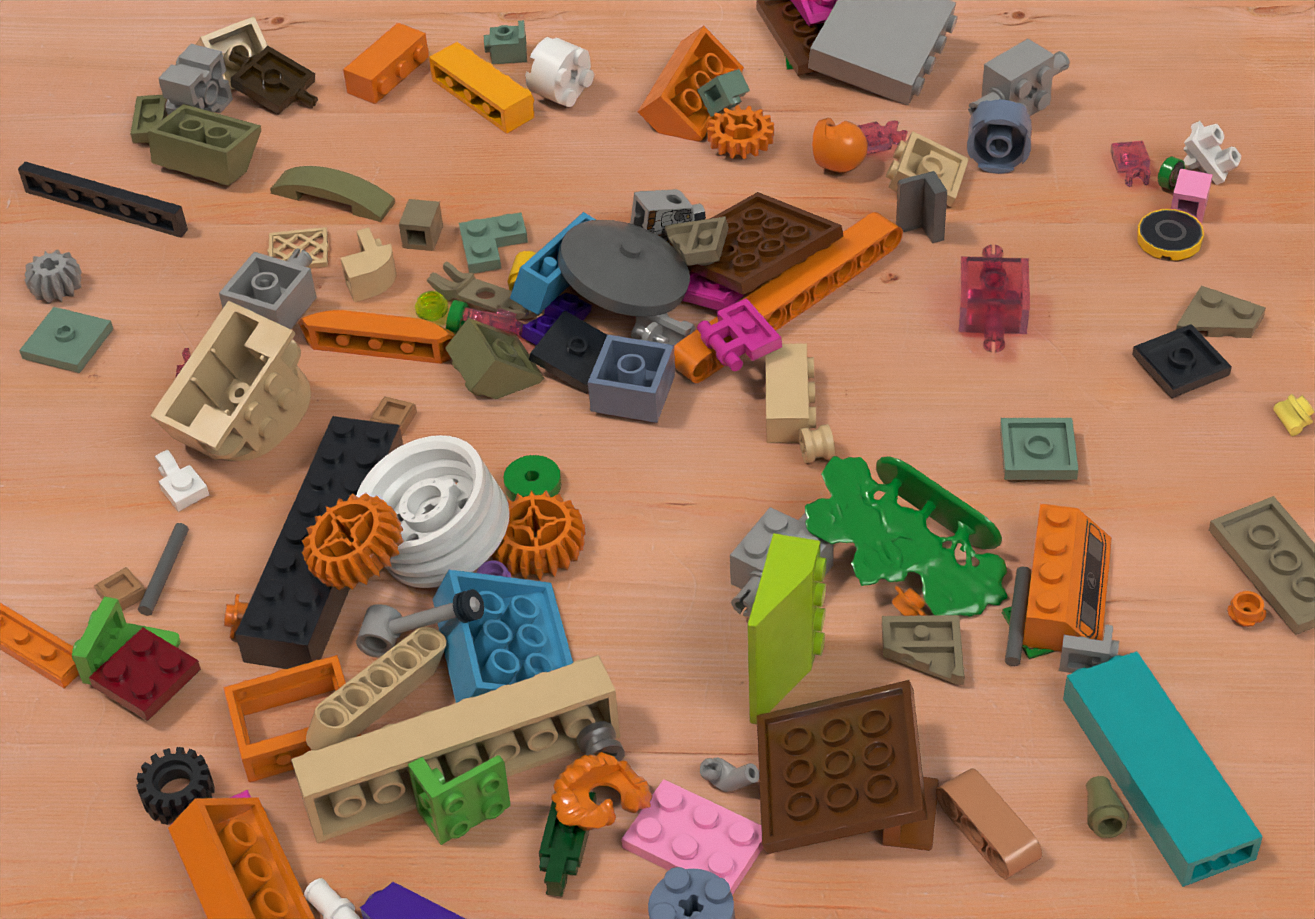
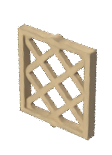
[267,227,329,269]

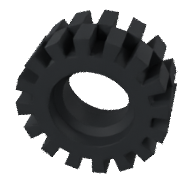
[136,747,215,825]

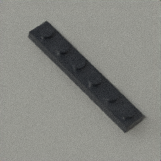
[18,161,188,238]

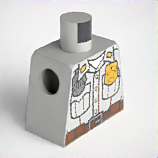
[630,189,706,242]

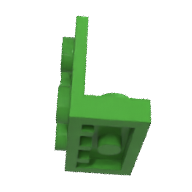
[408,755,511,845]

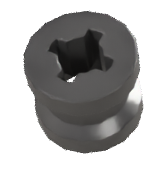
[577,721,625,761]

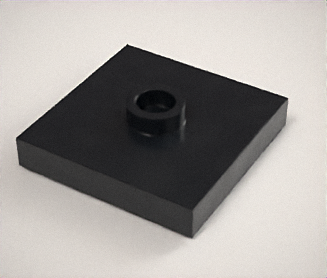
[529,310,607,394]
[1132,324,1232,398]

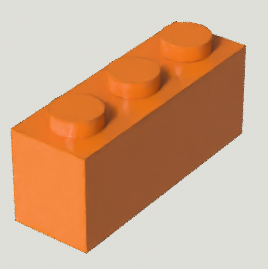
[343,23,429,104]

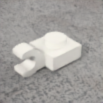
[155,450,209,512]

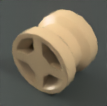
[799,424,835,463]

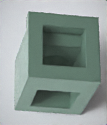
[484,20,527,64]
[697,69,750,117]

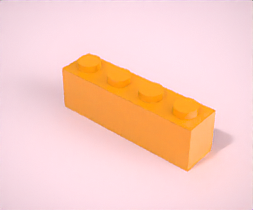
[429,42,535,134]

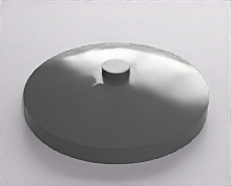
[558,220,690,317]

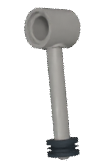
[356,589,484,658]

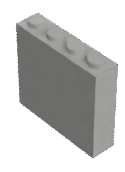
[808,0,958,105]

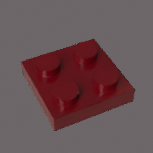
[89,627,201,721]

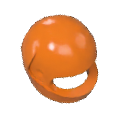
[812,118,868,173]

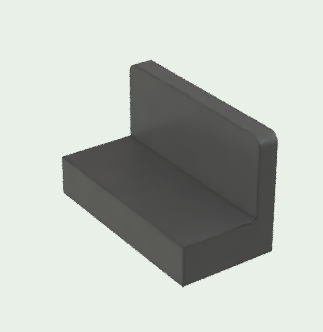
[896,171,947,243]

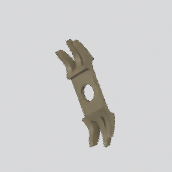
[427,261,542,321]

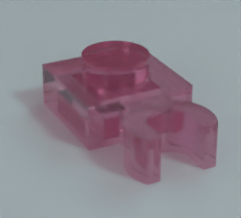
[858,120,908,155]
[1110,140,1151,187]
[462,307,525,337]

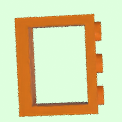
[223,655,361,783]

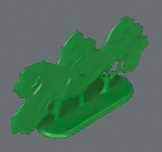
[805,456,1008,617]

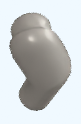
[700,757,759,792]

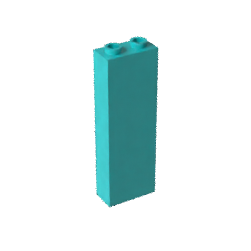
[1063,651,1263,887]

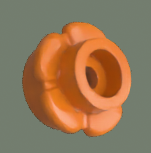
[1227,591,1266,627]

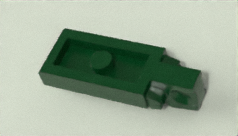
[539,792,597,897]

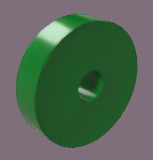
[503,455,561,501]

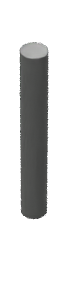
[138,523,189,616]
[1005,566,1032,666]

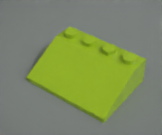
[748,533,827,724]

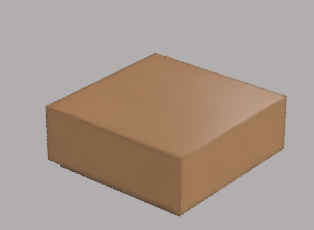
[370,396,417,436]
[94,567,146,611]

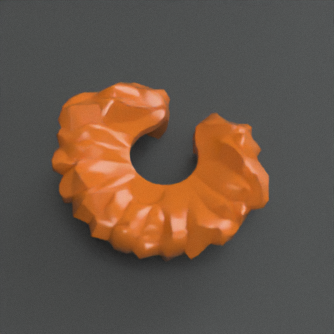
[551,752,653,831]

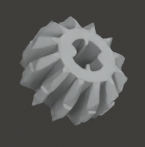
[25,249,82,303]

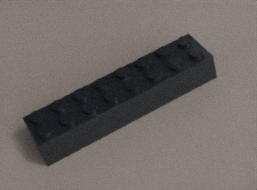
[235,416,403,669]

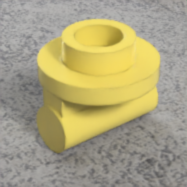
[1273,394,1315,436]

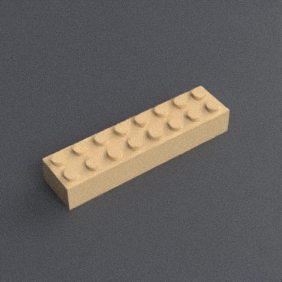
[291,655,620,843]

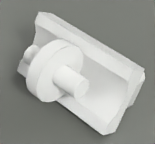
[1183,121,1241,185]

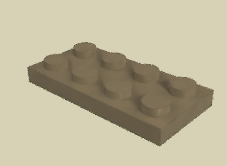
[1209,496,1315,635]

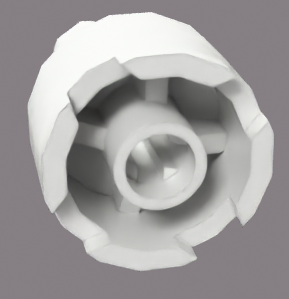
[525,37,594,107]

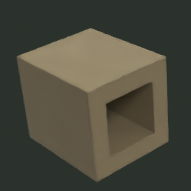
[399,199,443,251]

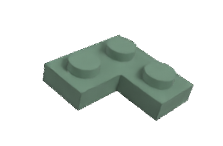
[459,212,528,274]

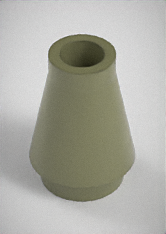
[1086,776,1128,838]

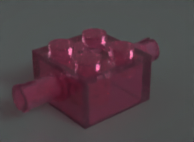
[958,245,1030,353]

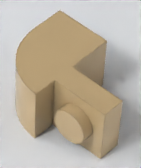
[341,227,396,302]

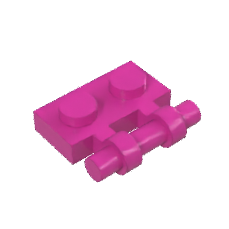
[697,298,782,371]

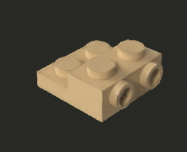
[886,131,969,207]

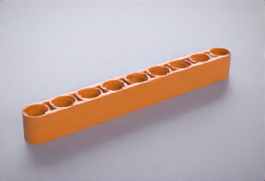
[674,212,903,383]

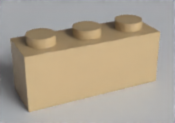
[766,343,816,443]

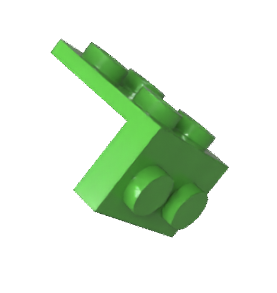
[72,596,181,685]

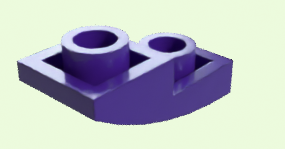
[521,292,592,345]

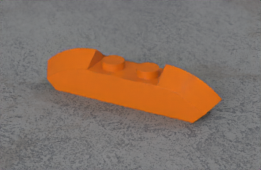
[298,310,456,364]

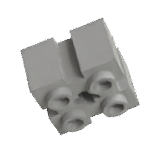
[158,44,233,115]

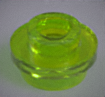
[415,291,448,321]

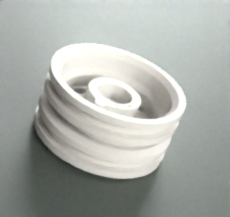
[356,435,509,588]

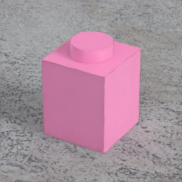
[1171,169,1213,223]

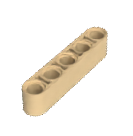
[306,627,446,750]

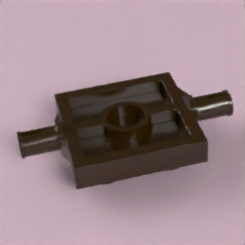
[229,46,318,115]

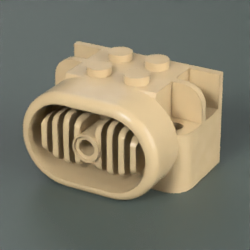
[150,301,311,461]

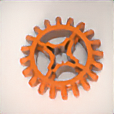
[491,490,586,580]
[302,493,404,590]

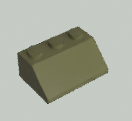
[148,104,261,186]

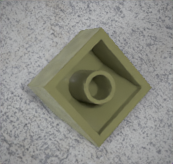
[445,318,544,399]

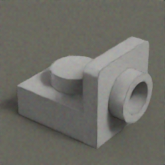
[1059,625,1119,673]

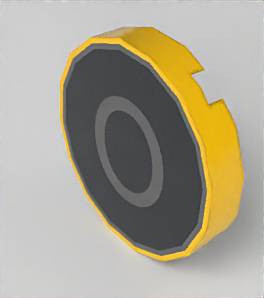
[1137,209,1204,261]

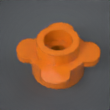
[891,585,928,616]
[224,594,249,639]

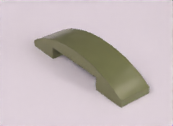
[270,166,395,222]

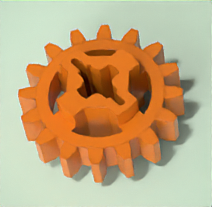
[707,105,774,159]

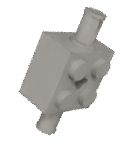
[968,39,1070,116]
[219,248,317,329]
[730,507,834,617]

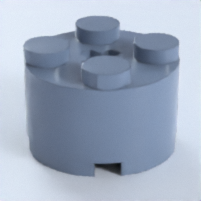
[967,99,1032,174]
[648,867,736,919]

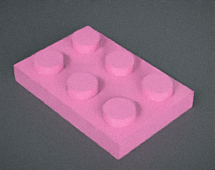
[621,779,763,895]

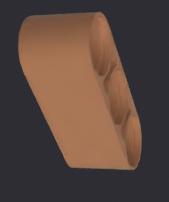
[936,768,1042,879]

